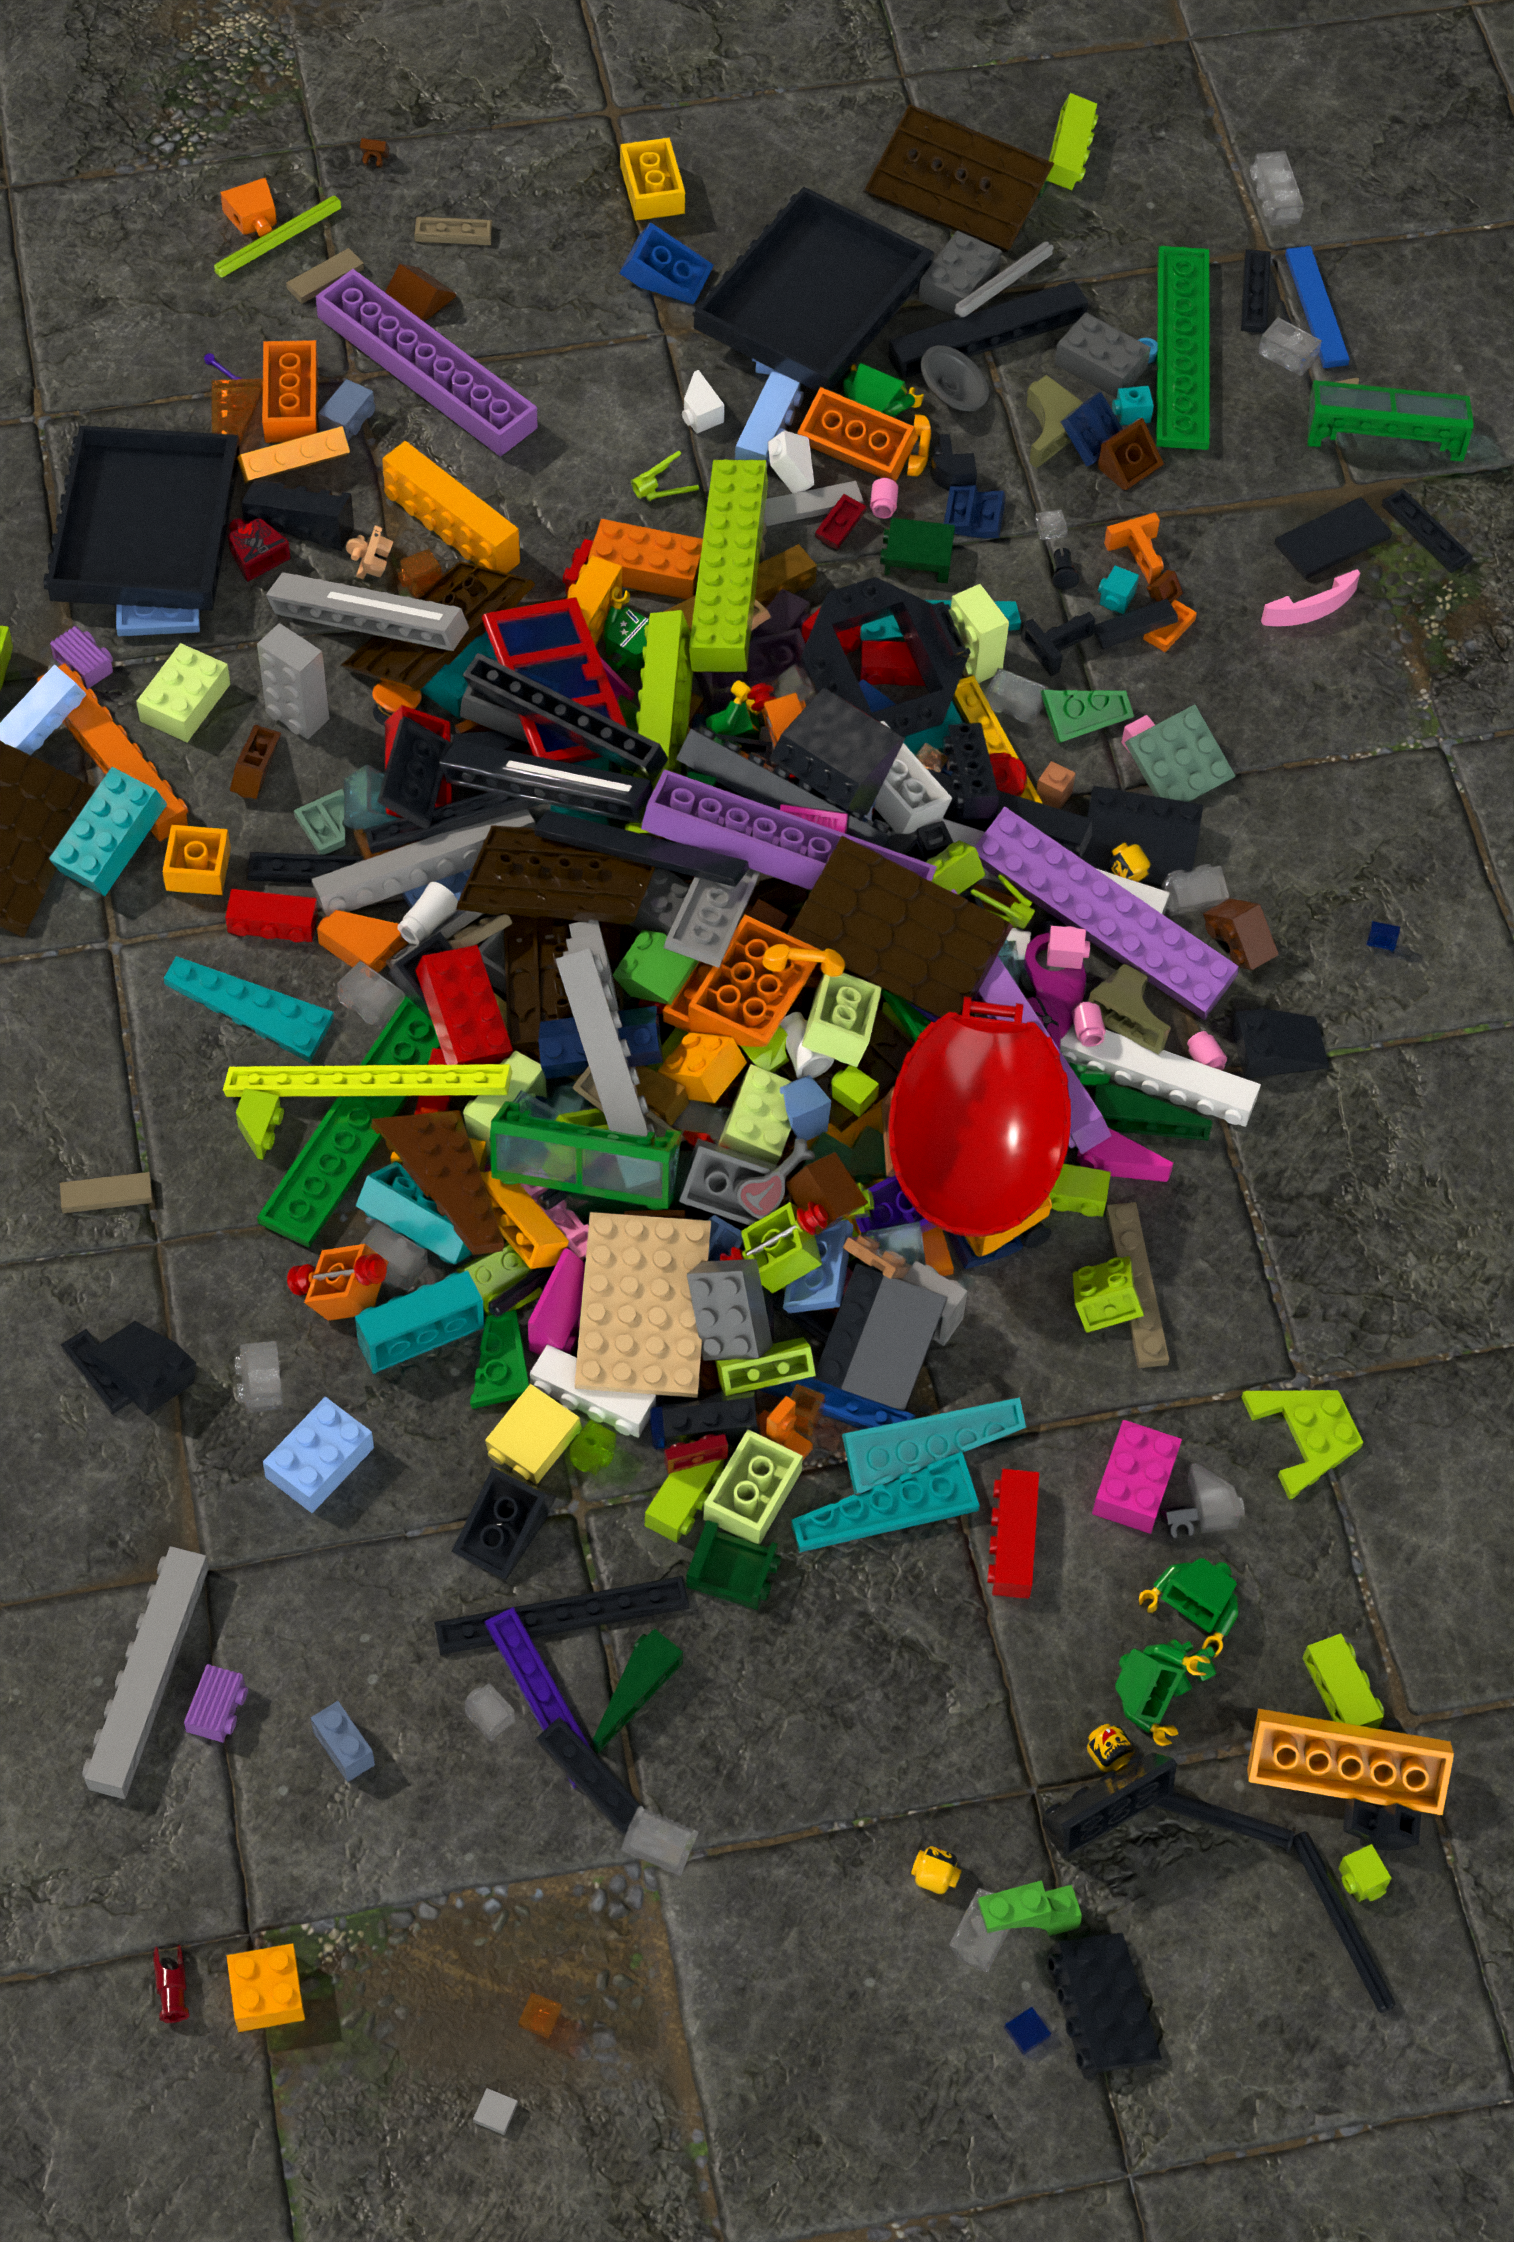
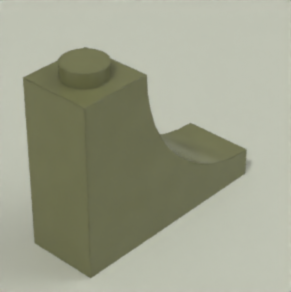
[1026,375,1083,468]
[1088,963,1171,1054]

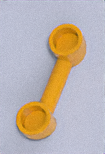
[907,414,931,477]
[762,944,845,977]

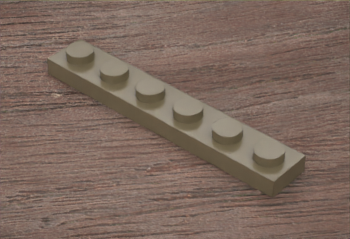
[1106,1202,1169,1368]

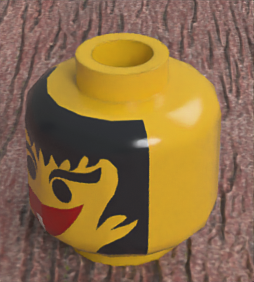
[1109,842,1151,882]
[1087,1724,1135,1773]
[911,1846,962,1894]

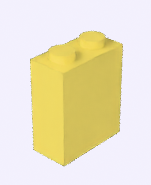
[485,1384,582,1485]

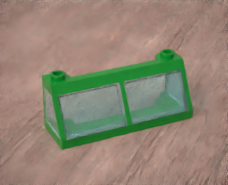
[1307,380,1473,462]
[490,1101,682,1210]

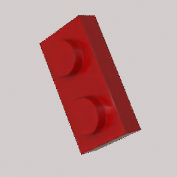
[562,539,594,595]

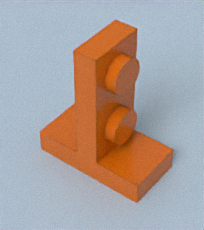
[1104,512,1164,585]
[759,1396,813,1460]

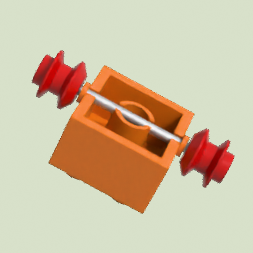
[747,683,806,782]
[287,1244,388,1321]

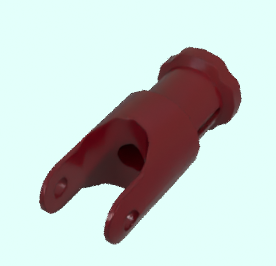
[153,1945,189,2023]

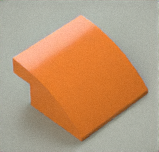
[663,915,822,1047]

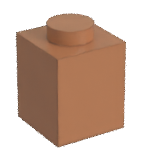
[1036,761,1076,809]

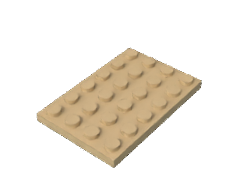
[575,1212,711,1398]

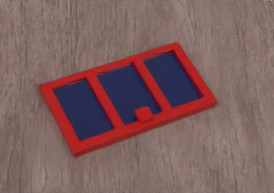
[482,597,627,763]

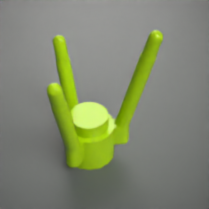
[631,451,699,501]
[971,874,1035,930]

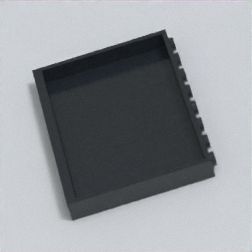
[693,186,934,392]
[43,425,241,611]

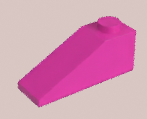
[1076,1128,1173,1182]

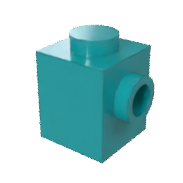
[1112,386,1154,426]
[1098,566,1139,614]

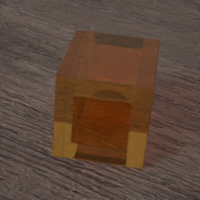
[398,548,442,596]
[790,1384,825,1436]

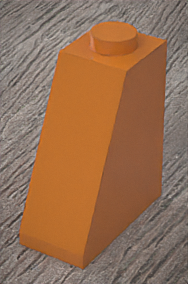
[317,910,408,980]

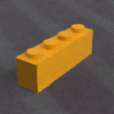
[237,426,350,483]
[480,1171,569,1269]

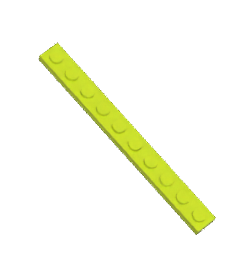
[223,1064,513,1097]

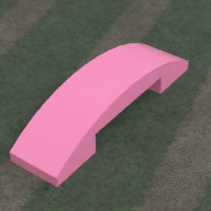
[1261,569,1360,626]
[520,1162,589,1260]

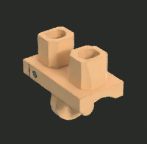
[346,525,393,580]

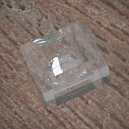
[1035,510,1068,540]

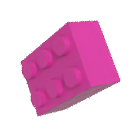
[1092,1420,1182,1534]

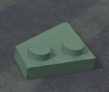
[294,789,345,855]

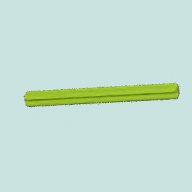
[214,196,341,278]

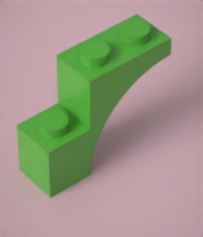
[978,1880,1082,1936]

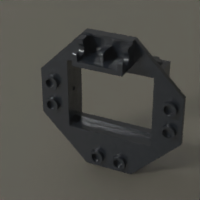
[800,577,971,737]

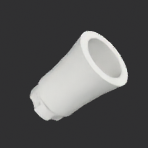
[397,882,459,945]
[780,1012,834,1079]

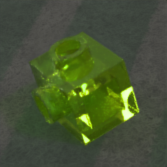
[570,1419,616,1476]

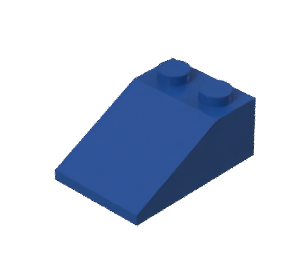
[619,222,714,304]

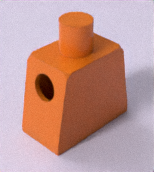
[220,178,277,237]

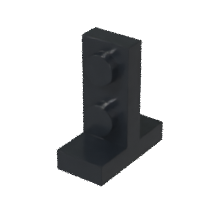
[1021,611,1095,676]

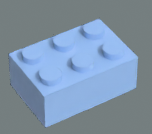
[263,1397,374,1513]

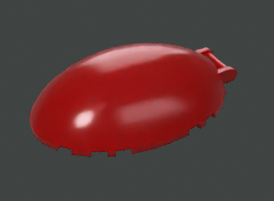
[888,996,1071,1237]

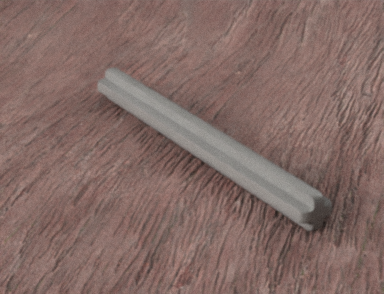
[954,242,1054,318]

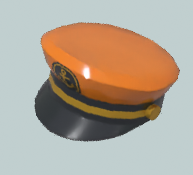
[372,681,422,726]

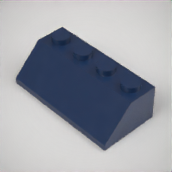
[538,1006,663,1079]

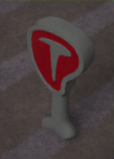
[736,1139,815,1219]

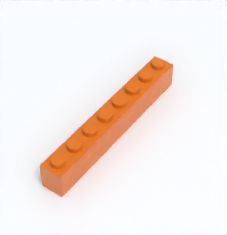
[37,663,189,842]

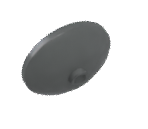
[921,345,989,411]

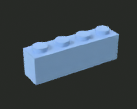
[735,372,804,466]
[0,665,87,756]

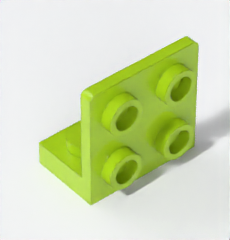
[456,1242,542,1316]
[1073,1256,1144,1333]

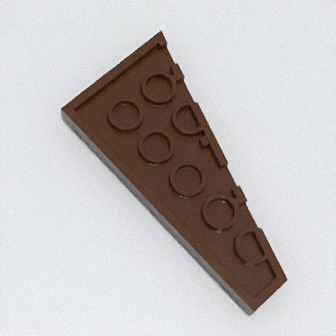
[371,1110,504,1255]

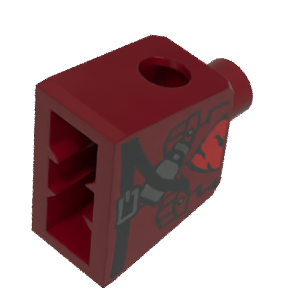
[228,518,291,582]

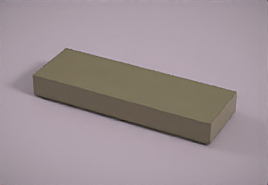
[414,217,493,245]
[286,248,364,304]
[60,1172,153,1213]

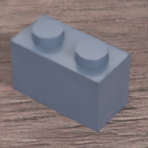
[318,379,375,442]
[311,1701,375,1782]

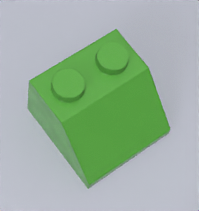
[612,930,699,1005]

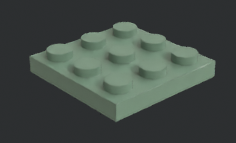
[1124,704,1236,802]

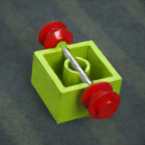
[720,1201,829,1293]

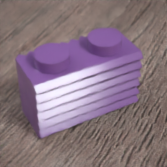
[50,626,113,689]
[184,1664,248,1743]

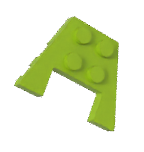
[1241,1390,1363,1500]

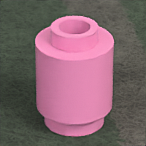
[870,478,898,519]
[1071,1002,1106,1047]
[1187,1031,1227,1071]

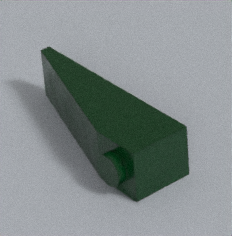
[1093,1084,1212,1141]
[593,1628,683,1754]

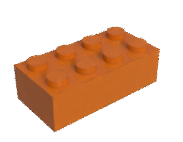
[262,340,318,443]
[797,387,918,482]
[588,519,703,600]

